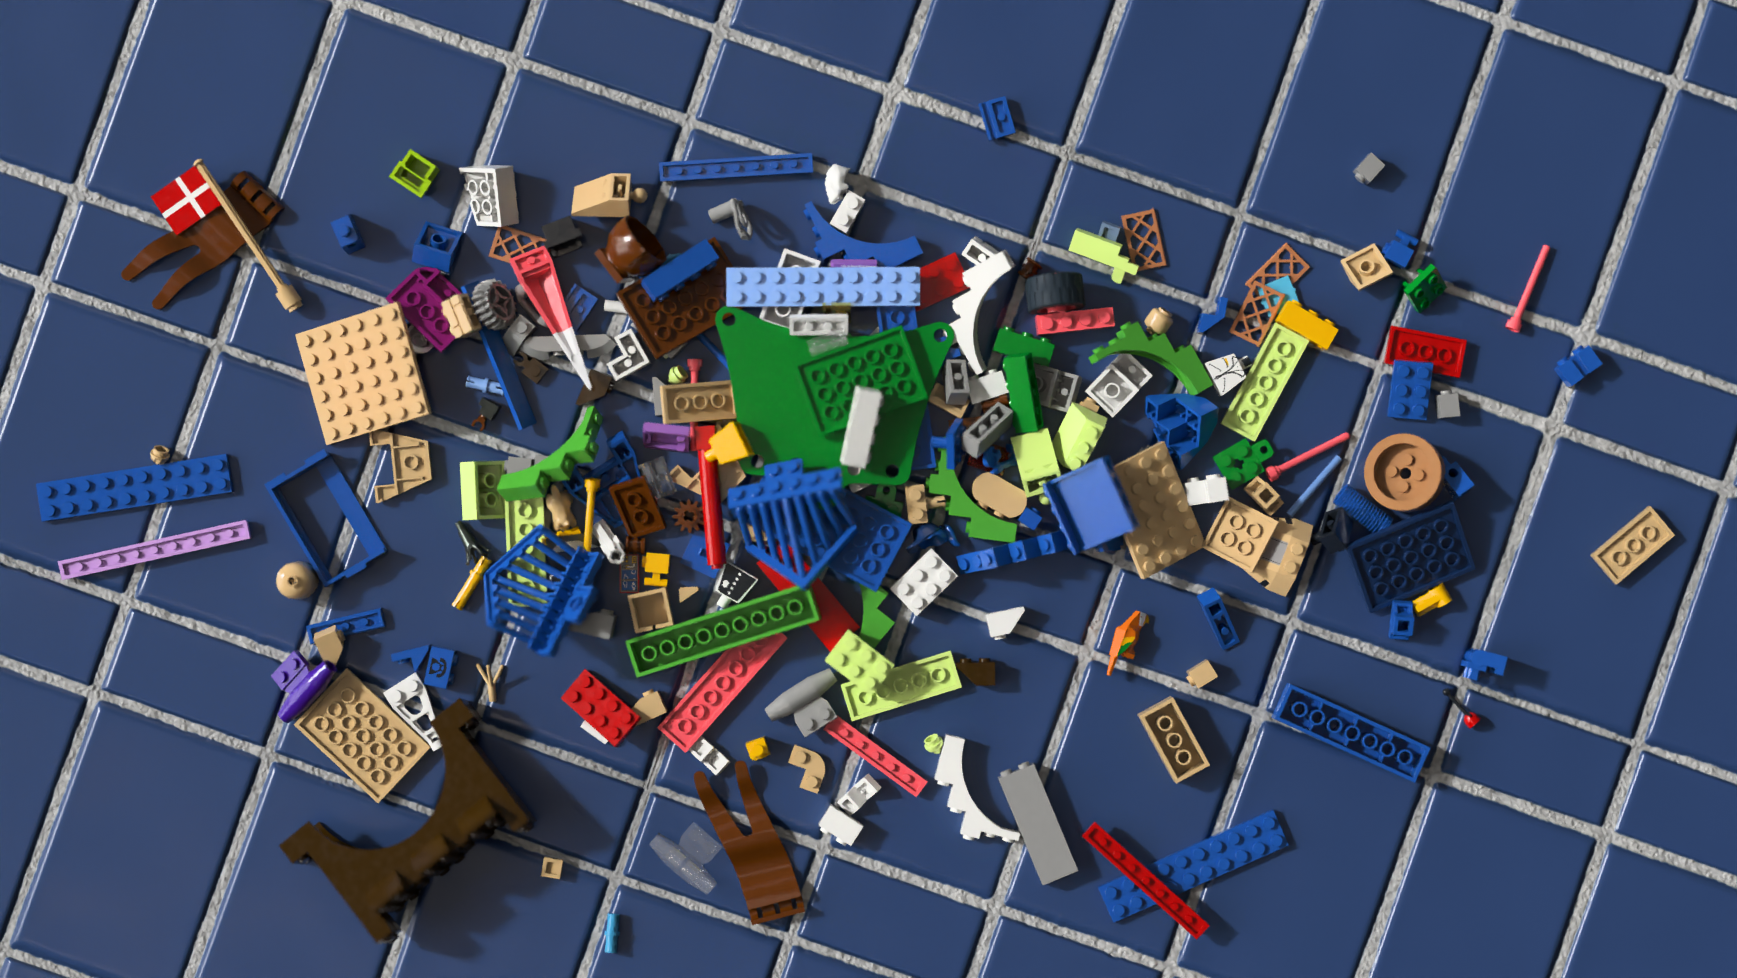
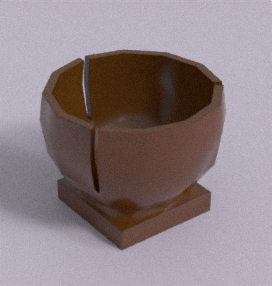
[594,215,667,284]

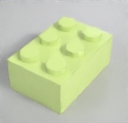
[825,629,895,696]

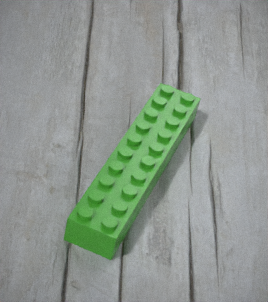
[625,585,822,678]

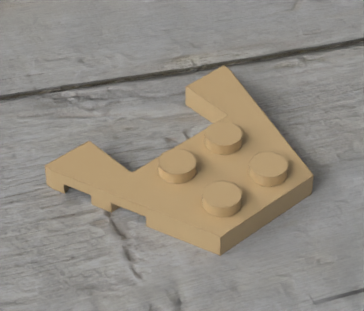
[666,424,746,503]
[369,430,433,503]

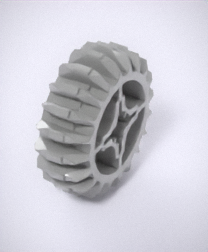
[471,279,517,331]

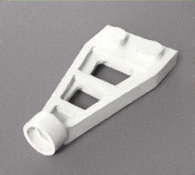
[383,672,442,752]

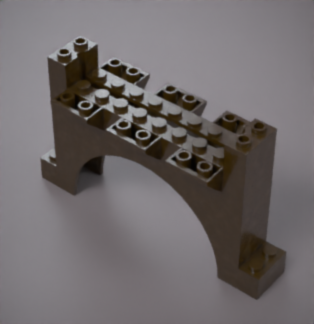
[279,698,537,944]

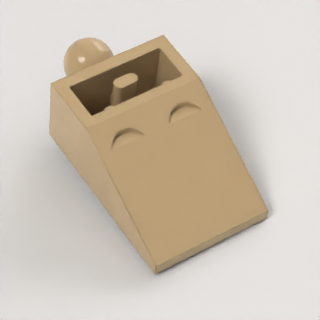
[571,173,647,217]

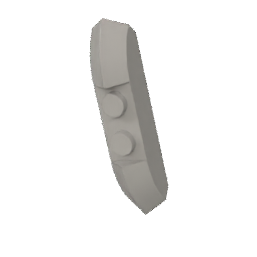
[519,334,617,360]

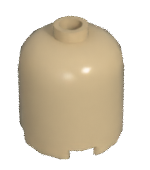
[276,561,319,599]

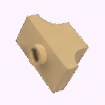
[1243,475,1284,516]

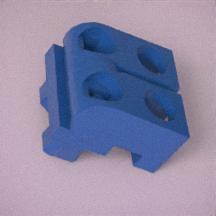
[1461,649,1508,681]

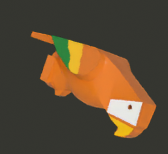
[1107,611,1149,676]

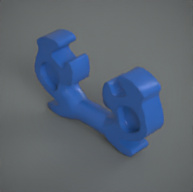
[983,436,1018,474]

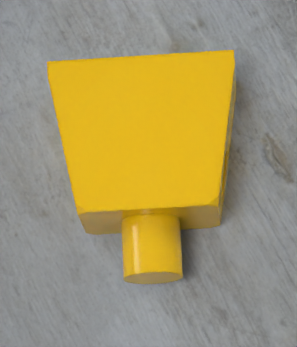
[705,422,755,464]

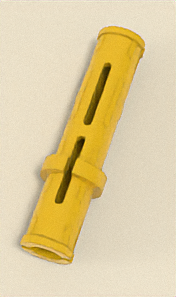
[452,555,492,611]

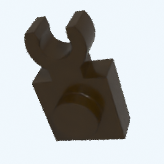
[513,352,549,384]

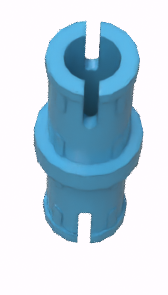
[604,913,620,953]

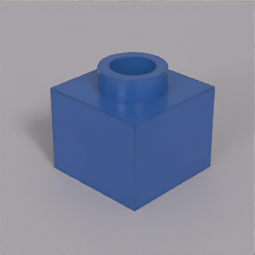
[1017,506,1042,531]

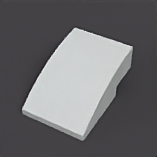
[1085,354,1153,417]

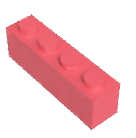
[1035,307,1115,336]

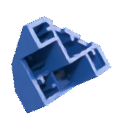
[1145,393,1219,470]

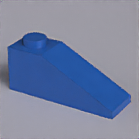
[1196,588,1240,650]

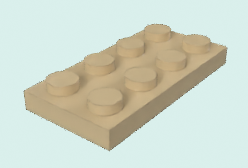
[660,380,736,424]
[1590,506,1675,584]

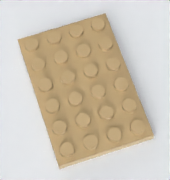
[1114,441,1204,579]
[294,668,431,803]

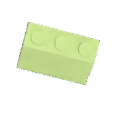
[1052,402,1107,470]
[460,461,505,520]

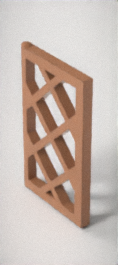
[1121,208,1167,271]
[489,226,551,263]
[1245,243,1310,297]
[1229,280,1285,347]

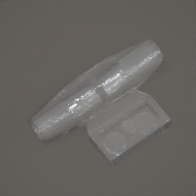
[649,822,722,894]

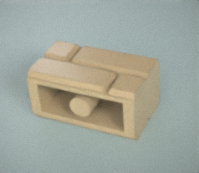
[441,293,482,339]

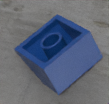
[412,221,463,273]

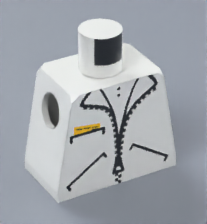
[1203,354,1252,396]

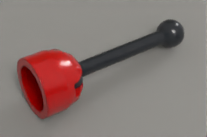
[1443,688,1481,729]

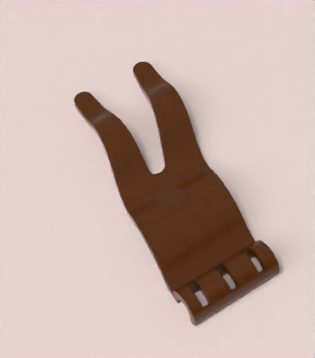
[121,170,285,310]
[693,760,805,925]

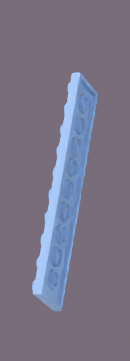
[726,267,920,307]

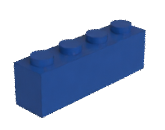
[641,239,719,303]

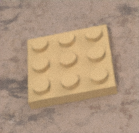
[1201,497,1280,573]

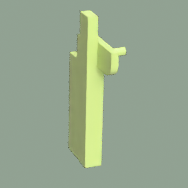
[1069,228,1139,284]

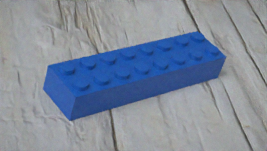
[1271,683,1430,783]

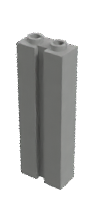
[998,761,1078,885]

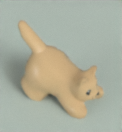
[545,484,577,531]

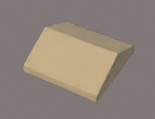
[1340,243,1393,291]

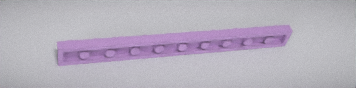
[58,520,252,580]

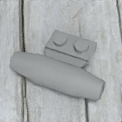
[765,668,838,738]

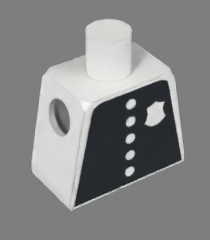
[715,561,758,609]

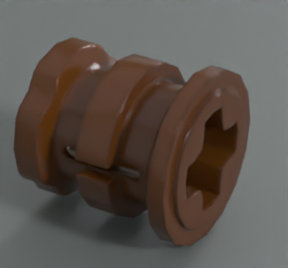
[1017,257,1042,279]
[625,536,645,555]

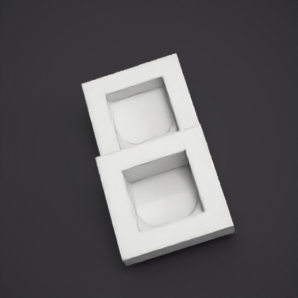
[689,736,730,776]

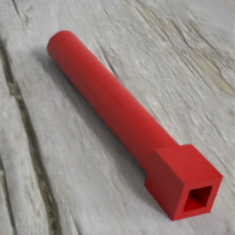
[695,425,727,569]

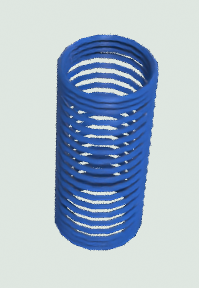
[1333,484,1393,533]

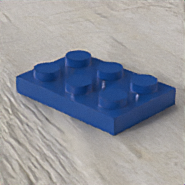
[1387,359,1433,420]

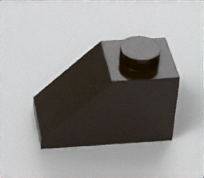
[575,369,615,406]

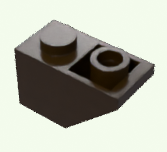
[956,658,995,686]

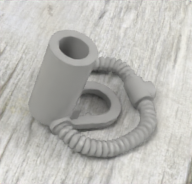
[708,198,753,241]

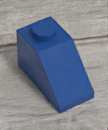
[1096,534,1124,552]

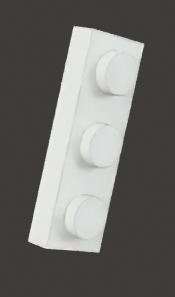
[790,314,848,335]

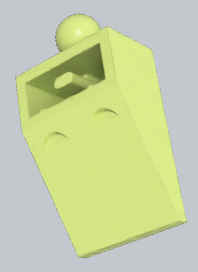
[1010,428,1061,505]

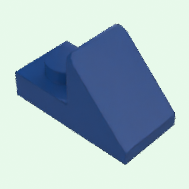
[391,644,431,672]

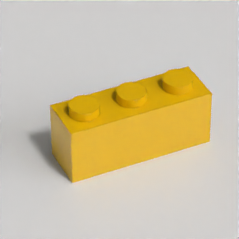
[1275,300,1338,350]

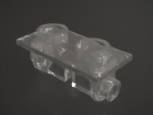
[807,328,848,357]

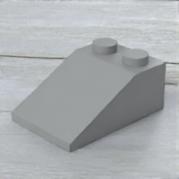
[568,609,617,639]

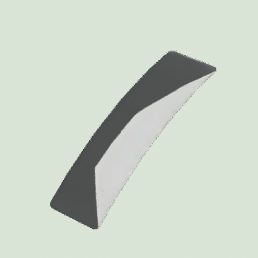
[546,533,601,552]

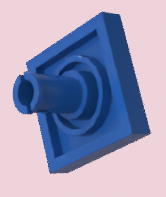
[931,418,966,470]

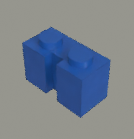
[1554,345,1603,387]

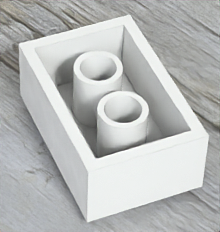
[890,548,958,616]

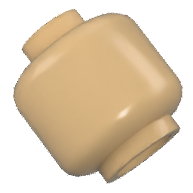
[1144,307,1173,335]

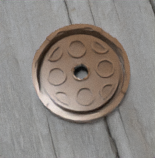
[1364,434,1445,512]

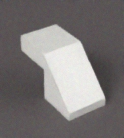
[837,774,881,816]

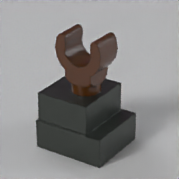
[471,397,501,431]

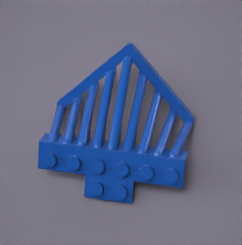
[728,458,859,590]
[483,524,605,657]

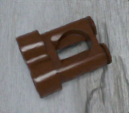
[981,394,1011,414]

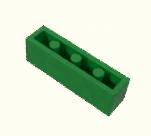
[1003,352,1044,433]

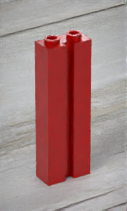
[756,540,860,652]

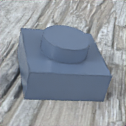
[1098,221,1121,242]

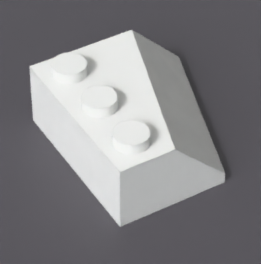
[459,165,519,227]

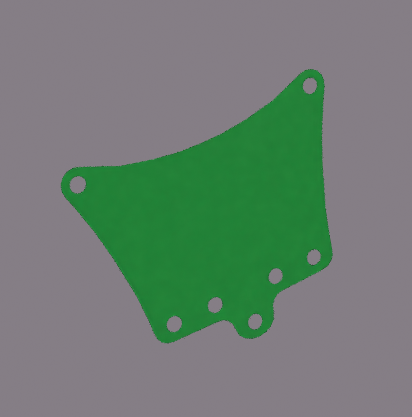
[715,306,954,510]

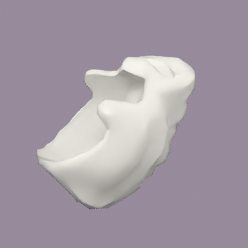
[825,164,850,204]

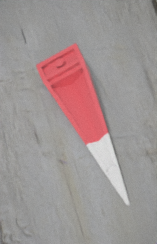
[510,246,591,390]

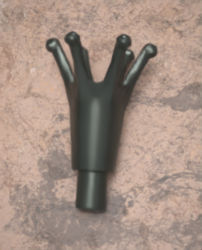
[455,521,491,565]

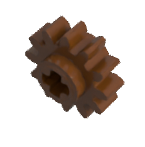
[672,499,704,533]

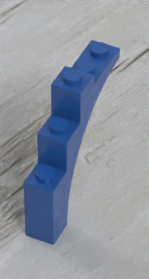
[803,201,923,267]
[956,530,1069,575]

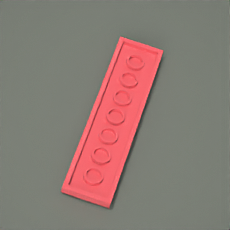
[657,632,788,753]

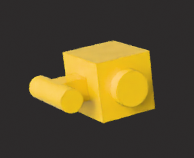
[642,552,671,587]

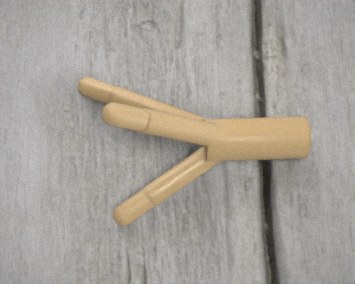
[476,664,504,702]

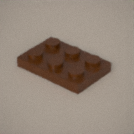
[609,475,667,539]

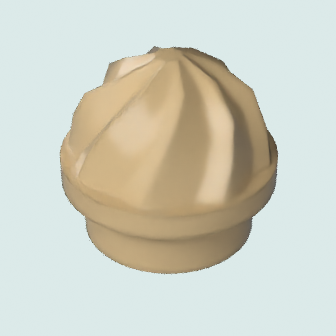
[150,445,170,465]

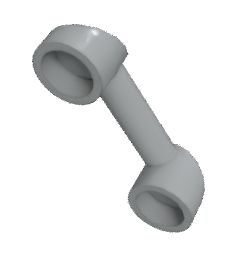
[515,284,548,328]

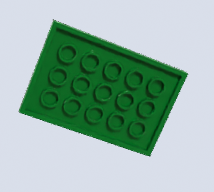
[792,325,928,437]

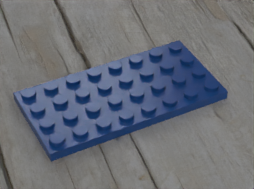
[746,459,912,592]

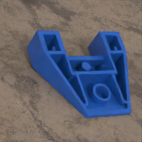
[561,431,640,528]

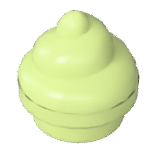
[668,365,688,384]
[924,734,943,754]

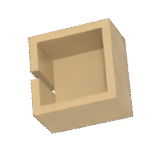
[628,587,675,633]

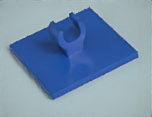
[680,529,731,579]

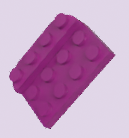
[386,267,462,353]

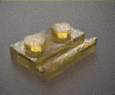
[823,303,851,323]

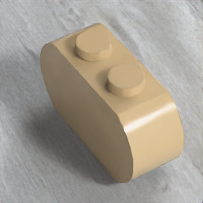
[971,472,1027,519]

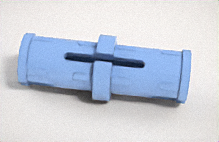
[466,375,504,396]

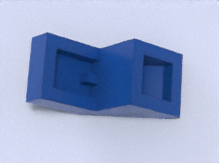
[1197,297,1228,334]

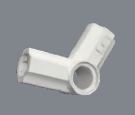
[592,519,625,564]

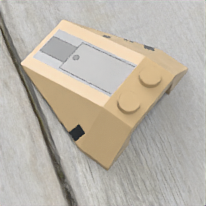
[1242,517,1313,597]

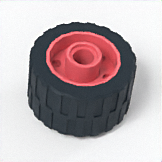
[1025,271,1086,315]

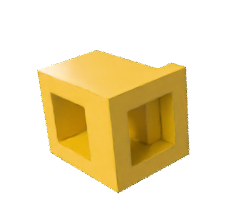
[746,736,770,761]

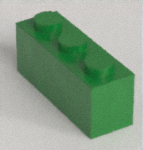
[992,326,1055,367]

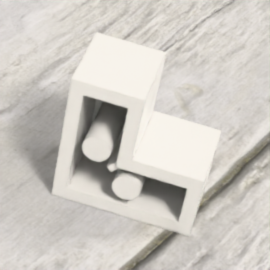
[607,329,651,382]
[1183,474,1229,506]

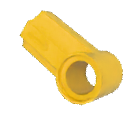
[1412,583,1452,617]

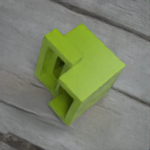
[389,149,440,198]

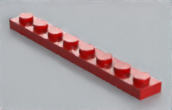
[1082,821,1210,940]

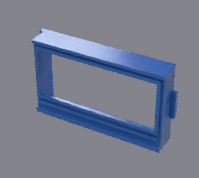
[264,449,388,587]

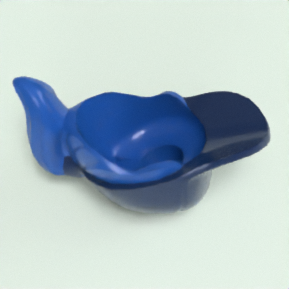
[906,522,960,554]

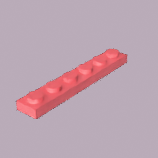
[823,715,928,797]

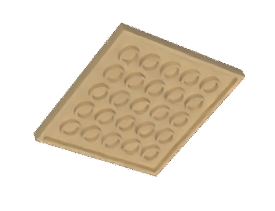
[295,302,432,445]

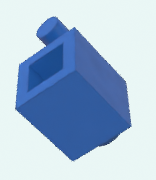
[1382,229,1419,269]

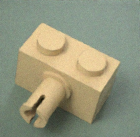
[904,484,946,524]

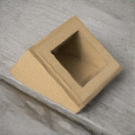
[679,586,699,603]

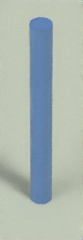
[1286,455,1342,517]

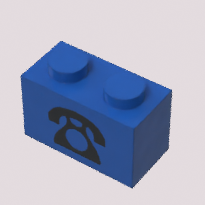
[424,645,459,689]

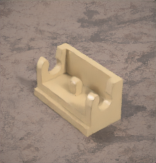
[928,383,970,419]

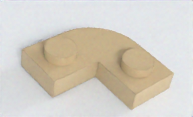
[788,744,825,794]

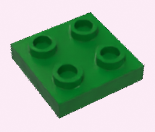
[1402,264,1447,314]

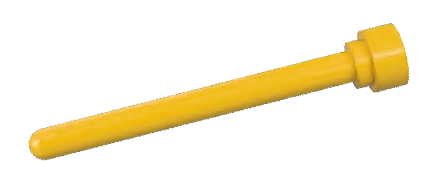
[583,478,600,552]

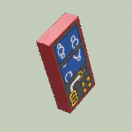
[620,554,639,593]

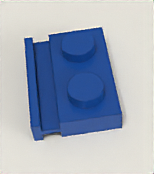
[978,96,1016,141]
[564,284,599,331]

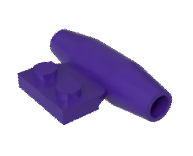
[271,650,337,723]

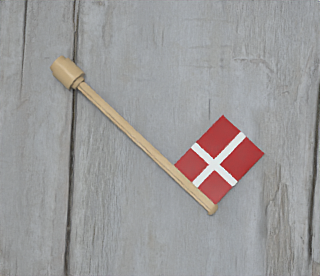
[151,159,303,313]

